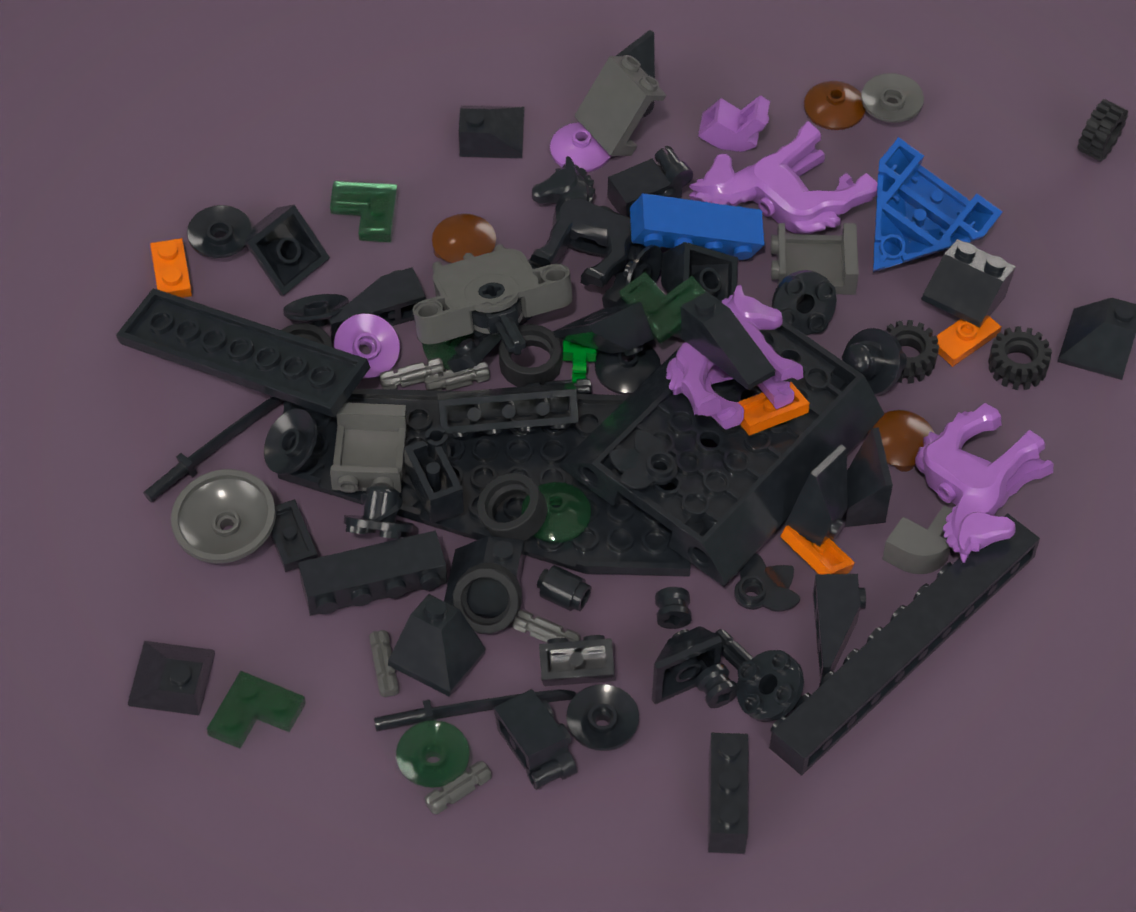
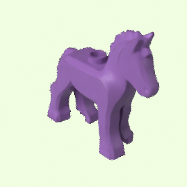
[689,121,877,234]
[666,285,804,430]
[915,403,1054,563]

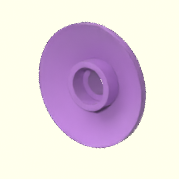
[550,122,611,172]
[334,314,400,379]

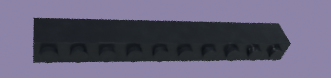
[769,513,1040,776]

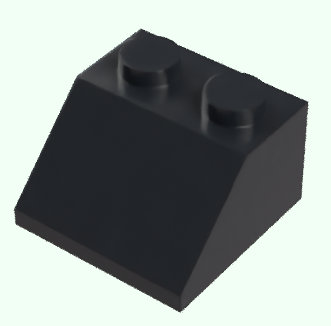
[921,239,1016,327]

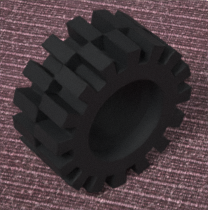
[1077,99,1128,161]
[886,320,939,384]
[988,326,1052,390]

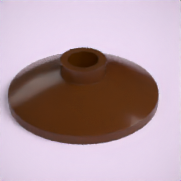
[804,81,866,130]

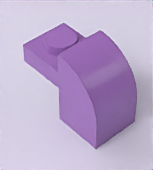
[698,95,770,152]

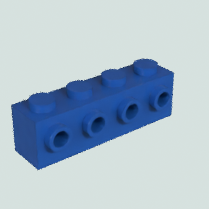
[630,193,764,260]

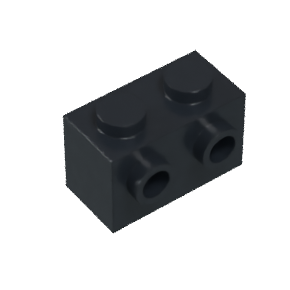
[539,635,616,687]

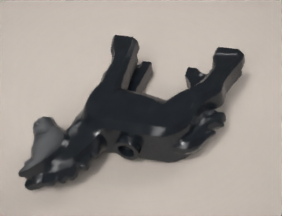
[528,156,645,307]

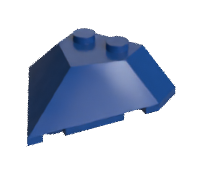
[873,137,1003,272]

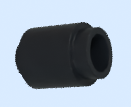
[537,565,592,611]

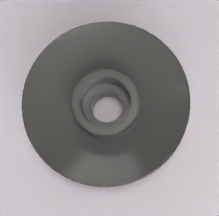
[861,73,924,122]

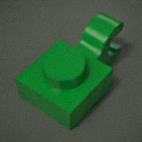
[563,340,596,383]

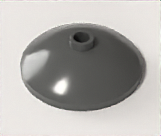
[171,469,276,563]

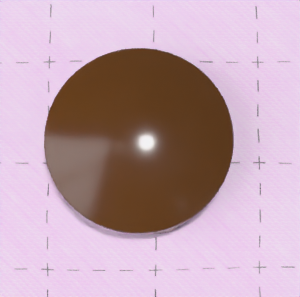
[432,214,496,263]
[868,410,934,472]

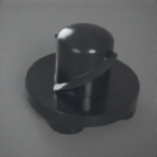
[772,270,837,335]
[842,328,907,396]
[343,485,414,539]
[736,650,804,722]

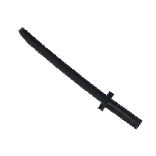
[143,396,285,502]
[374,689,576,732]

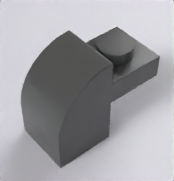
[882,505,952,574]

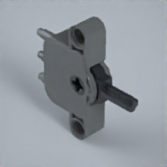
[413,244,573,355]

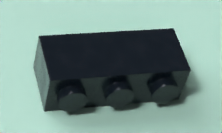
[708,732,748,854]

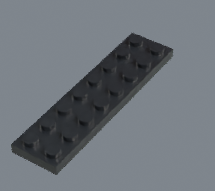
[116,288,371,417]

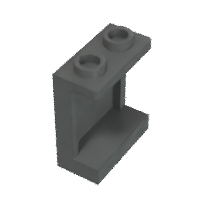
[575,55,666,156]
[771,223,859,295]
[330,403,407,493]

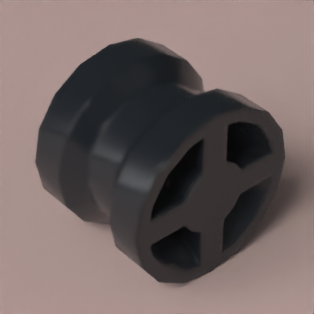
[655,587,692,629]
[695,663,740,709]

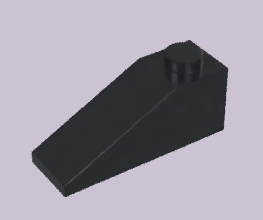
[329,267,426,344]
[680,292,775,390]
[813,574,866,682]

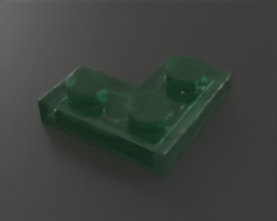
[330,181,398,242]
[619,272,706,344]
[207,671,306,749]

